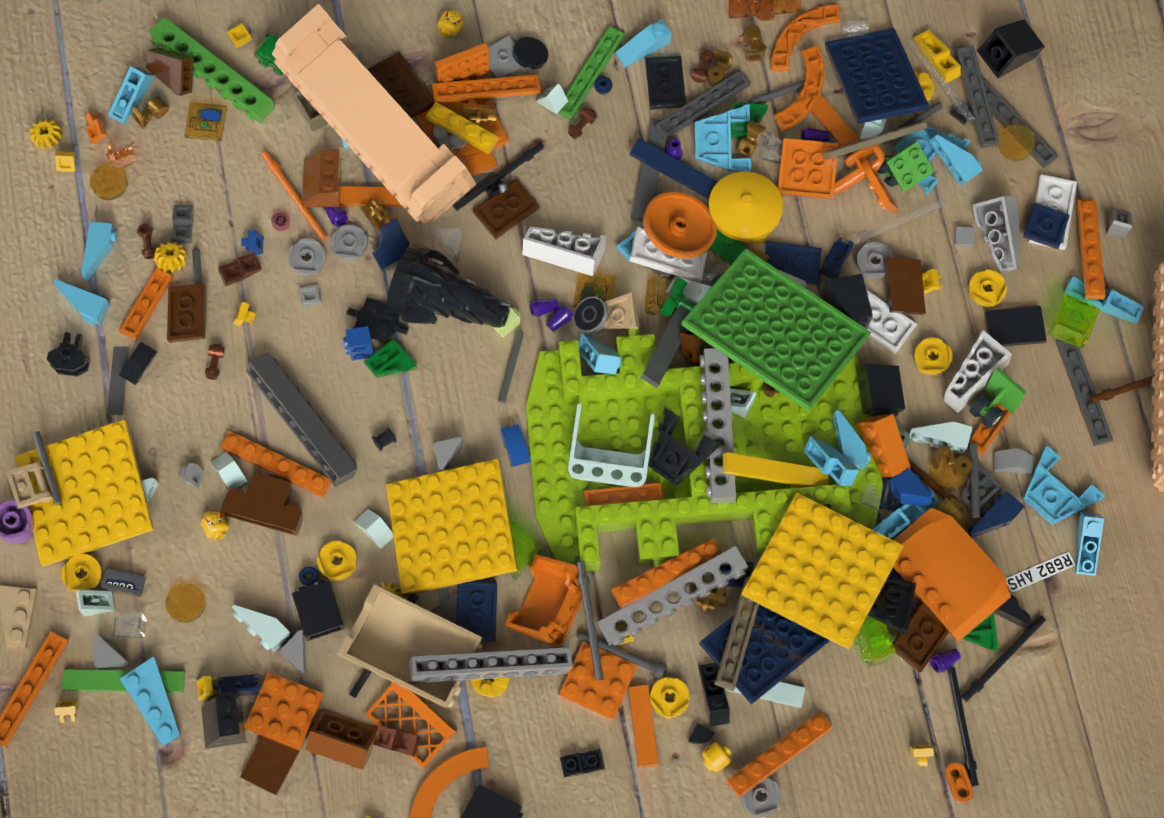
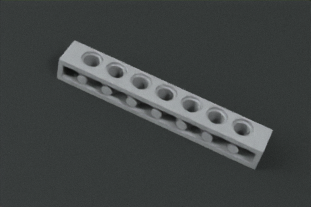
[700,348,736,503]
[597,546,748,647]
[408,647,573,684]

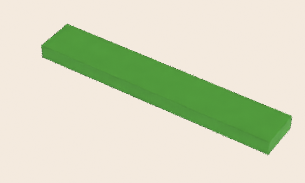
[558,25,625,121]
[62,669,185,693]

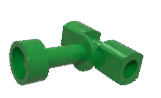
[659,278,695,317]

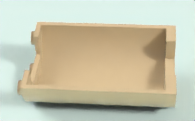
[337,584,483,709]

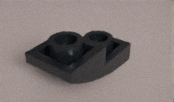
[119,342,158,385]
[560,749,606,778]

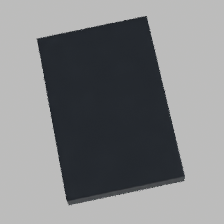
[645,56,686,110]
[984,306,1047,347]

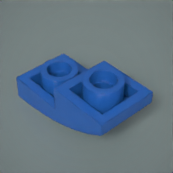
[500,424,531,467]

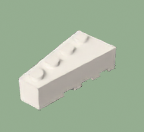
[522,227,607,276]
[944,330,1012,413]

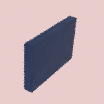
[765,241,822,285]
[456,580,497,641]

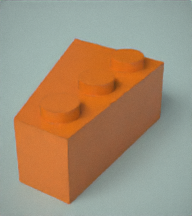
[855,414,911,477]

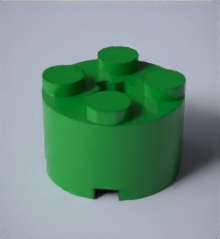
[254,34,284,76]

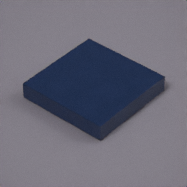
[1023,203,1070,249]

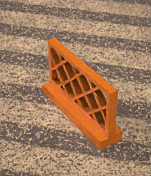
[365,682,458,768]

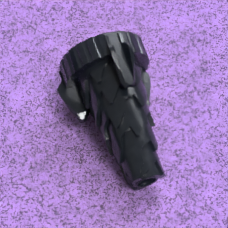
[387,242,512,328]

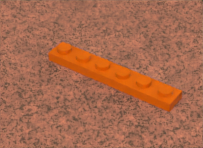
[431,74,541,103]
[1076,199,1106,299]
[220,430,332,498]
[611,538,722,608]
[0,631,69,748]
[726,712,833,798]

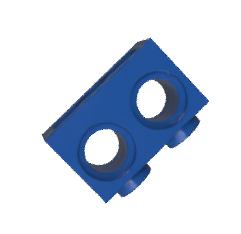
[343,326,374,361]

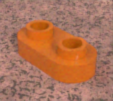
[945,762,974,803]

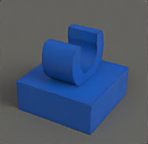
[241,230,264,255]

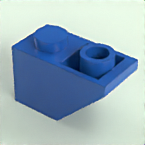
[890,468,933,508]

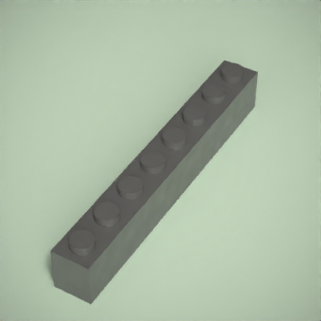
[246,352,358,487]

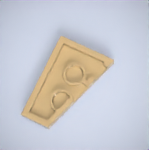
[602,292,639,329]
[0,585,38,649]

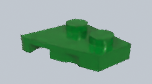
[731,102,768,139]
[364,339,417,378]
[962,613,999,652]

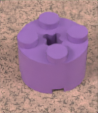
[0,500,34,544]

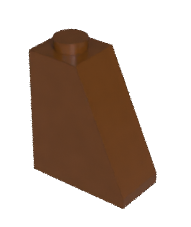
[146,48,193,96]

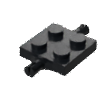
[346,297,409,344]

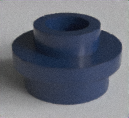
[594,77,612,95]
[299,567,319,586]

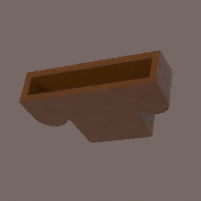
[221,473,303,536]

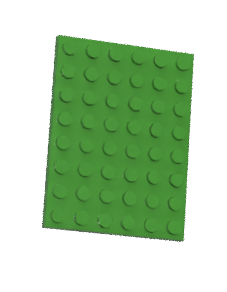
[681,249,872,411]

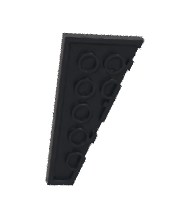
[868,577,916,635]

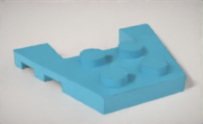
[694,104,751,172]
[894,126,971,195]
[1023,446,1105,525]

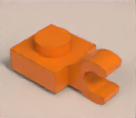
[85,110,107,144]

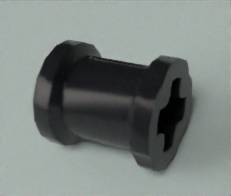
[371,427,397,452]

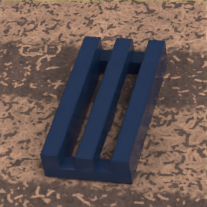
[879,474,900,512]

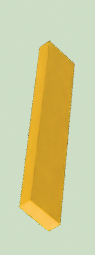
[723,452,829,487]

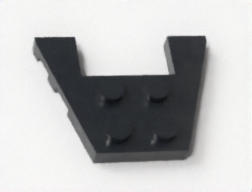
[648,407,720,486]

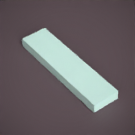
[724,682,805,708]

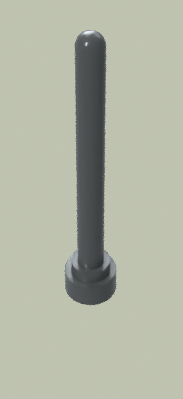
[577,632,667,679]

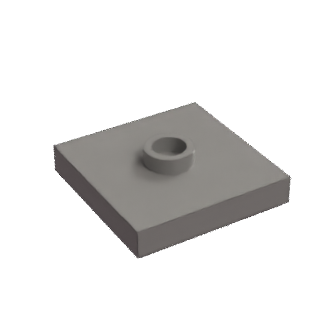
[488,35,524,78]

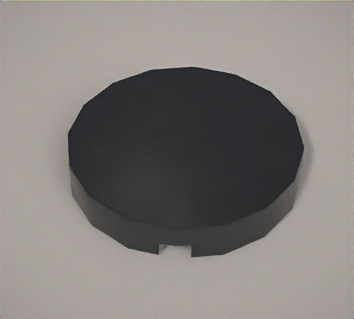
[513,37,549,70]

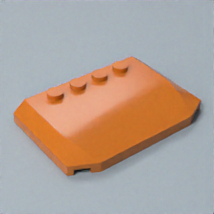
[893,508,1011,642]

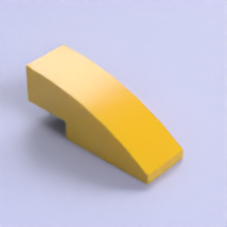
[914,29,961,83]

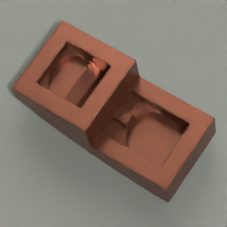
[218,253,262,286]
[373,725,420,757]

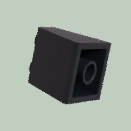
[977,19,1045,79]
[821,274,873,329]
[201,694,246,749]

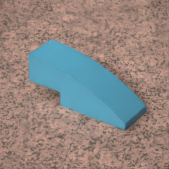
[803,436,859,486]

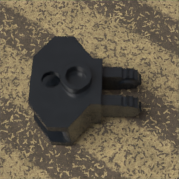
[46,332,90,377]

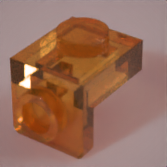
[106,145,137,169]

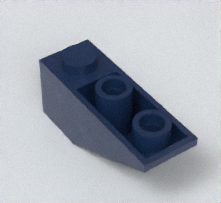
[967,491,1024,538]

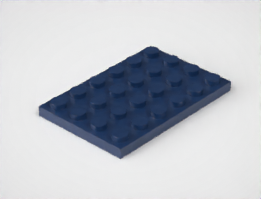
[825,28,929,124]
[699,604,830,705]

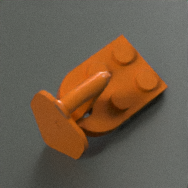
[834,144,899,213]

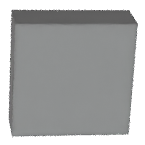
[954,226,975,247]
[299,284,321,307]

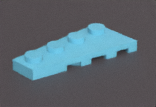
[120,657,181,747]

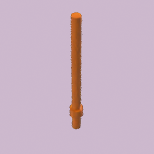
[261,151,328,241]

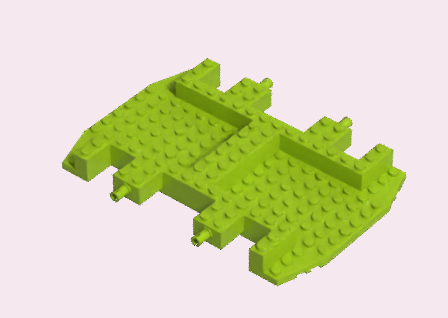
[526,320,883,572]

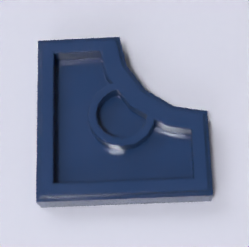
[372,219,410,270]

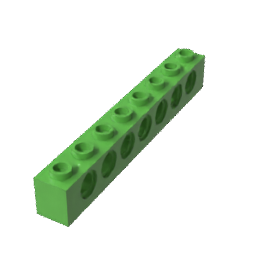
[149,17,275,123]

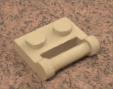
[6,462,53,509]

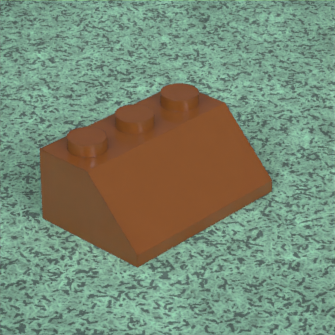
[302,149,341,208]
[306,709,378,770]

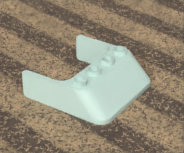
[568,404,655,487]

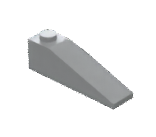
[972,196,1019,273]

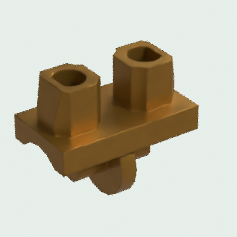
[463,99,497,126]
[361,198,393,235]
[691,580,727,614]

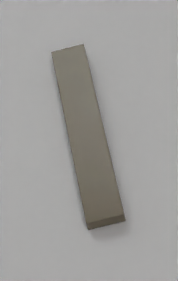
[822,121,928,159]
[714,577,759,691]

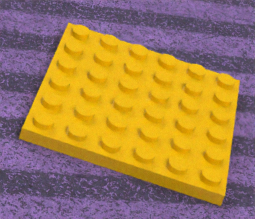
[15,419,154,567]
[386,459,518,596]
[742,493,904,650]

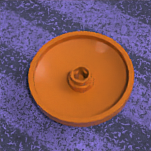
[643,192,717,259]

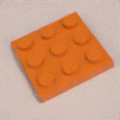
[434,43,490,83]
[778,138,839,199]
[559,641,638,721]
[244,672,324,751]

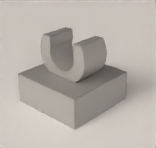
[178,463,204,489]

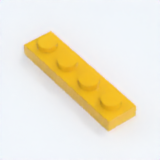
[426,102,499,154]

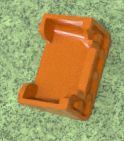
[505,554,583,648]

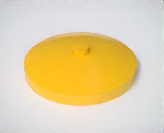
[708,172,783,241]

